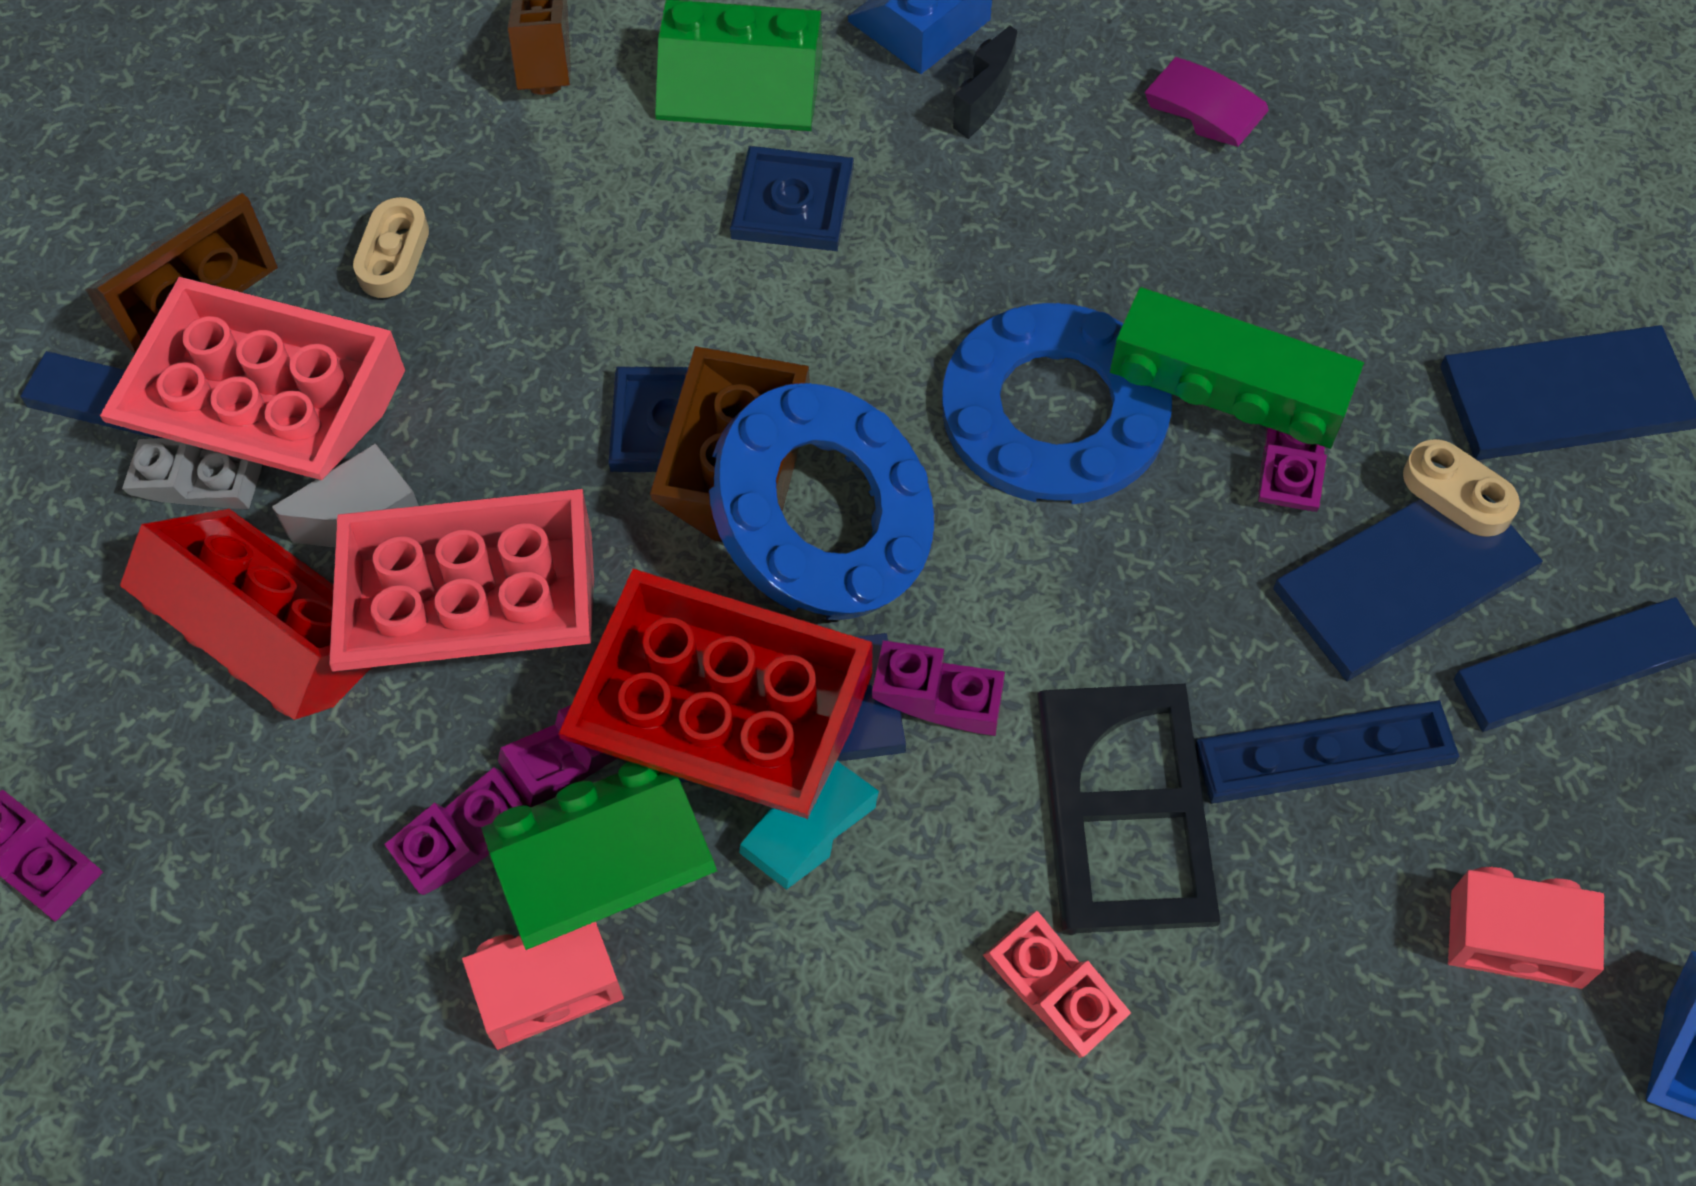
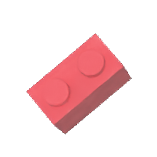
[1448,867,1604,989]
[462,922,624,1050]

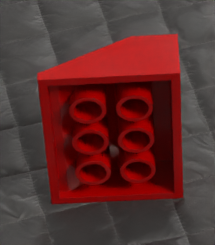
[558,568,873,819]

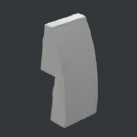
[122,438,262,509]

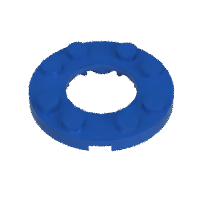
[942,303,1172,504]
[709,383,934,620]

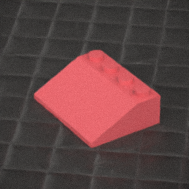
[100,277,405,480]
[330,489,594,671]

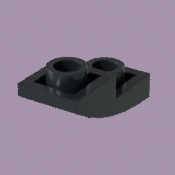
[953,26,1018,139]

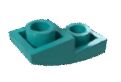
[739,760,879,890]

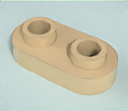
[353,197,429,298]
[1403,439,1520,537]

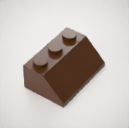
[85,193,278,354]
[650,346,810,542]

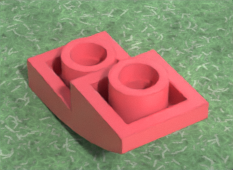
[983,911,1131,1058]

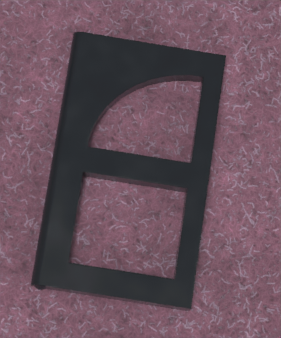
[1037,683,1220,935]

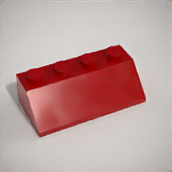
[120,508,372,720]

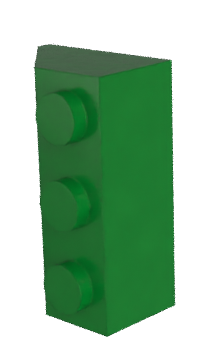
[655,0,822,132]
[481,761,717,950]

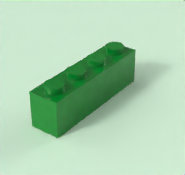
[1110,287,1364,449]

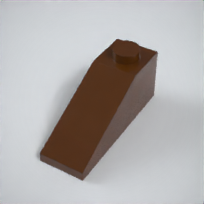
[508,0,571,95]

